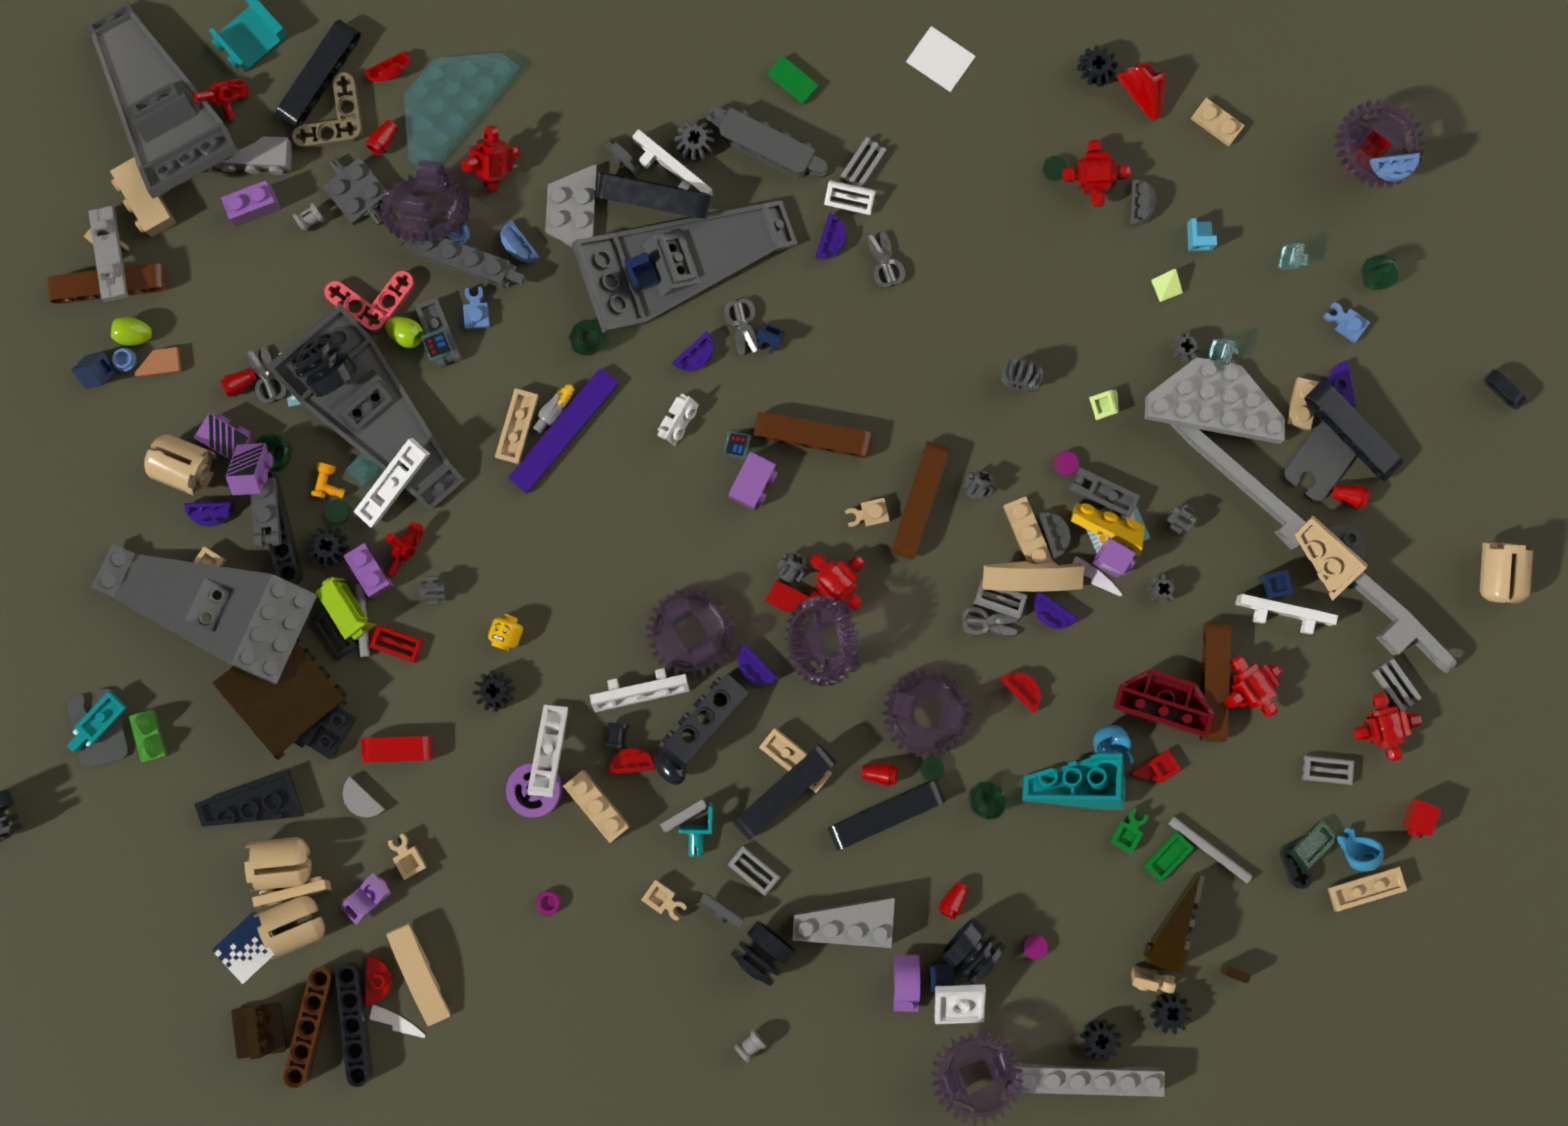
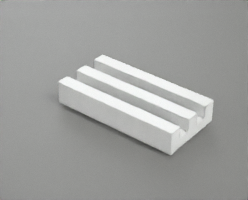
[824,180,876,215]

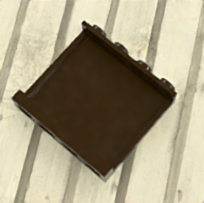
[212,638,348,760]

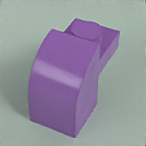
[340,873,390,925]
[893,955,920,1012]

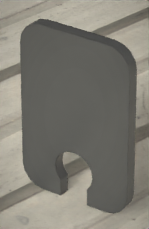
[1284,423,1356,501]
[67,689,129,767]

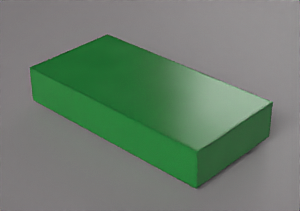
[767,55,819,105]
[1142,831,1194,883]

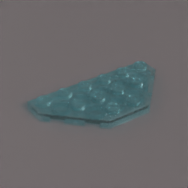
[404,53,521,177]

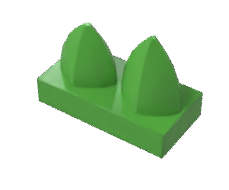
[129,709,168,763]

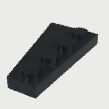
[194,770,305,827]

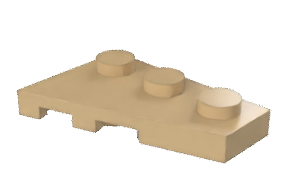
[1295,516,1368,601]

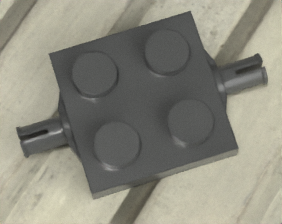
[323,157,390,226]

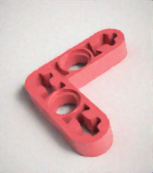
[324,271,415,332]

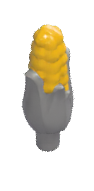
[533,384,574,433]

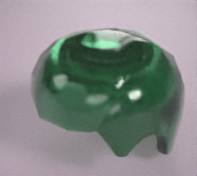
[1361,255,1399,290]
[569,320,606,356]
[255,433,293,472]
[968,781,1008,820]

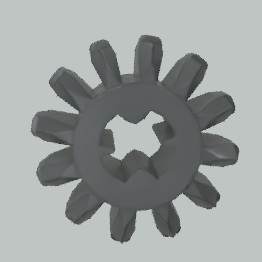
[674,119,715,161]
[1001,358,1043,392]

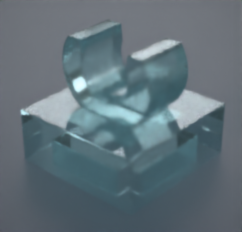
[1278,242,1310,271]
[1207,339,1239,365]
[346,453,381,487]

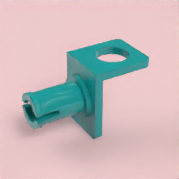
[679,801,713,857]

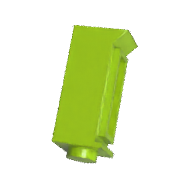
[315,577,377,640]

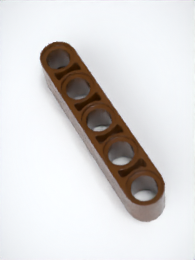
[47,264,167,304]
[753,412,873,458]
[891,441,950,560]
[1199,622,1232,742]
[283,965,335,1088]

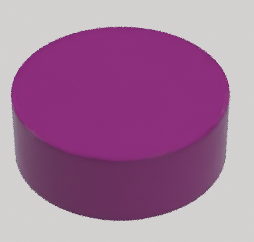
[1054,451,1079,476]
[536,890,561,916]
[1023,934,1048,960]

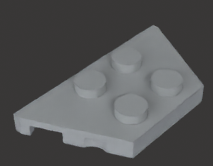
[545,165,597,248]

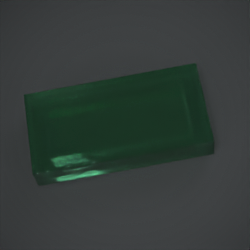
[1288,820,1337,871]

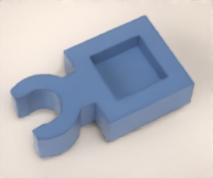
[463,286,490,330]
[1323,302,1370,343]

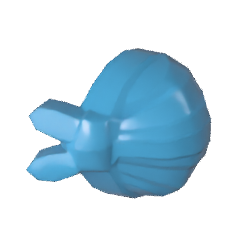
[1093,725,1134,764]
[1337,828,1384,872]

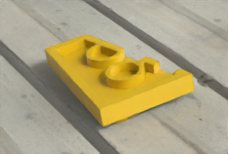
[1071,502,1145,556]

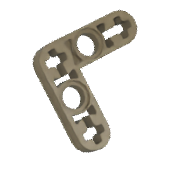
[292,72,363,149]

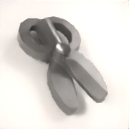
[868,232,905,289]
[724,298,758,356]
[248,347,288,404]
[961,607,1018,637]

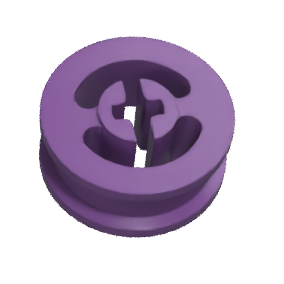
[506,763,563,818]

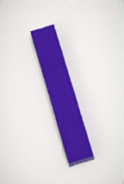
[508,368,619,494]

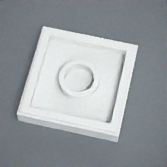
[934,984,986,1024]

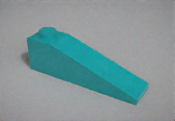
[1022,754,1126,810]

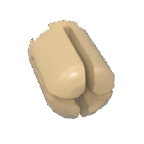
[144,434,217,497]
[1479,542,1534,603]
[244,837,312,891]
[254,895,325,961]

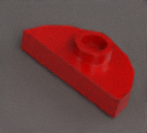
[364,50,410,82]
[999,672,1041,714]
[608,748,656,775]
[365,955,392,1006]

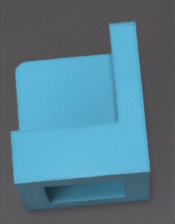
[1187,218,1217,251]

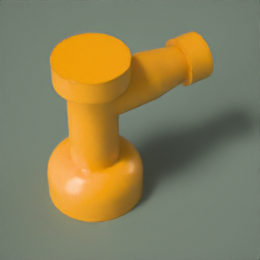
[311,462,345,499]

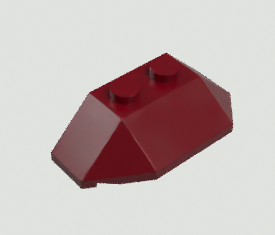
[1113,669,1215,738]

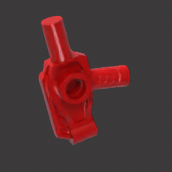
[193,79,249,121]
[385,522,424,577]

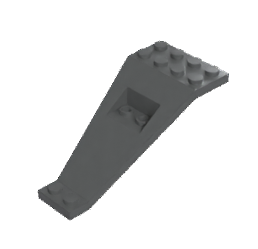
[87,2,239,199]
[571,200,798,333]
[267,303,465,511]
[90,543,317,684]

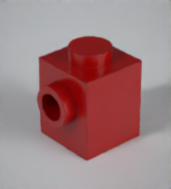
[1401,799,1441,839]

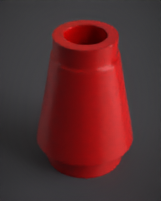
[365,120,399,156]
[219,368,258,398]
[1332,484,1369,509]
[861,763,898,787]
[938,881,969,920]

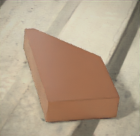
[135,347,182,378]

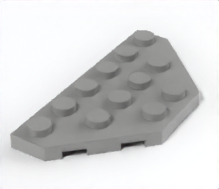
[1144,357,1285,444]

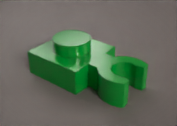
[1109,808,1148,854]

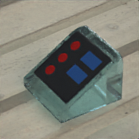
[421,329,454,362]
[722,431,752,460]

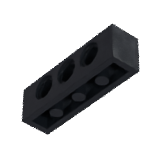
[661,674,749,769]

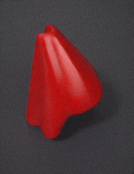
[1116,63,1166,121]

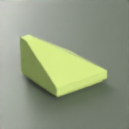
[1151,269,1183,302]
[1089,390,1119,420]

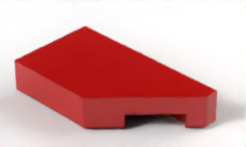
[765,580,811,613]
[1130,749,1181,783]

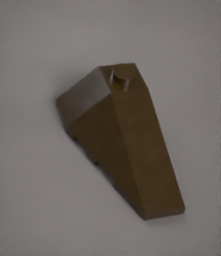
[1143,874,1205,974]

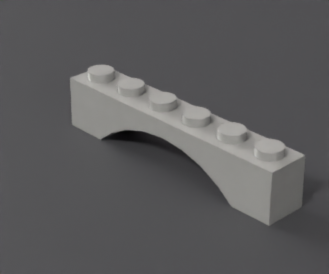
[206,136,293,175]
[1011,1063,1165,1097]

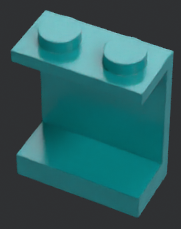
[209,0,288,73]

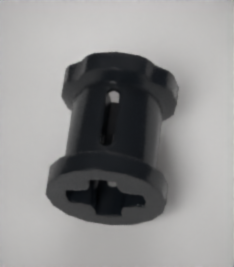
[605,722,630,749]

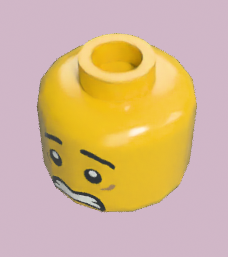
[488,614,523,651]

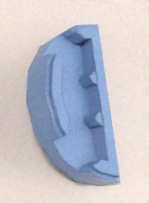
[1369,153,1420,182]
[500,220,539,263]

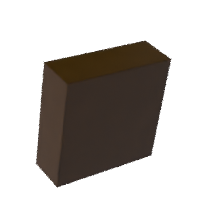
[1221,963,1251,984]

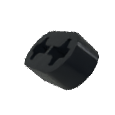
[1484,369,1527,410]
[1280,843,1313,889]

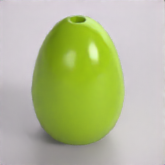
[111,317,152,346]
[385,317,424,348]

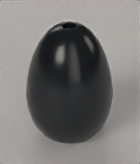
[653,748,686,785]

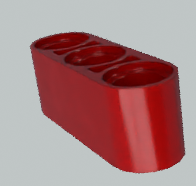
[361,736,432,763]

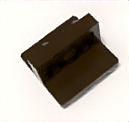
[231,1002,287,1060]

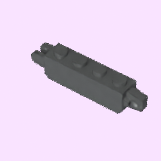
[706,106,828,179]
[396,226,526,288]

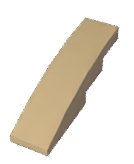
[982,561,1085,592]
[386,923,451,1026]

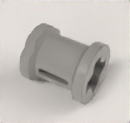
[293,202,325,233]
[734,1030,767,1063]

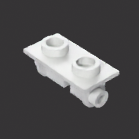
[657,394,699,446]

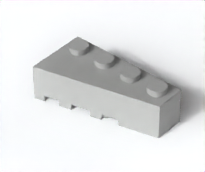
[792,896,895,948]

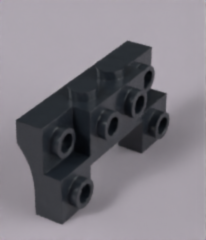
[294,707,357,760]

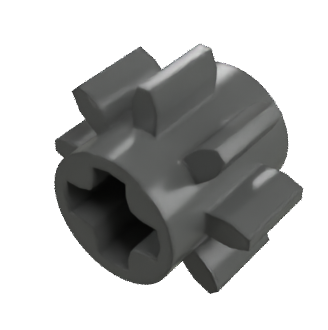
[1170,332,1202,363]
[964,470,995,500]
[1166,504,1197,535]
[777,553,809,582]
[1146,574,1179,605]
[420,576,447,606]

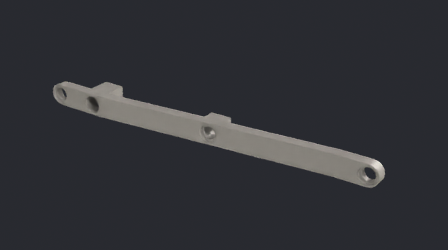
[1170,424,1457,673]

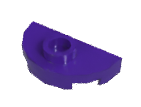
[815,212,846,260]
[672,331,714,372]
[1326,361,1356,408]
[184,502,234,527]
[1034,591,1079,629]
[738,644,779,685]

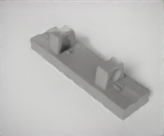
[88,206,128,302]

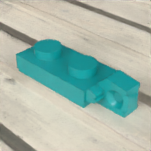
[66,691,129,753]

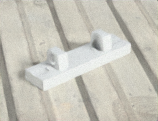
[632,129,713,197]
[354,438,430,528]
[1235,594,1338,635]
[590,668,690,712]
[528,705,568,798]

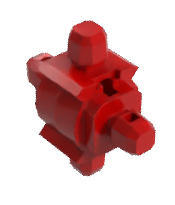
[462,125,520,193]
[1062,140,1131,207]
[808,553,865,611]
[1225,654,1283,718]
[1353,692,1422,762]

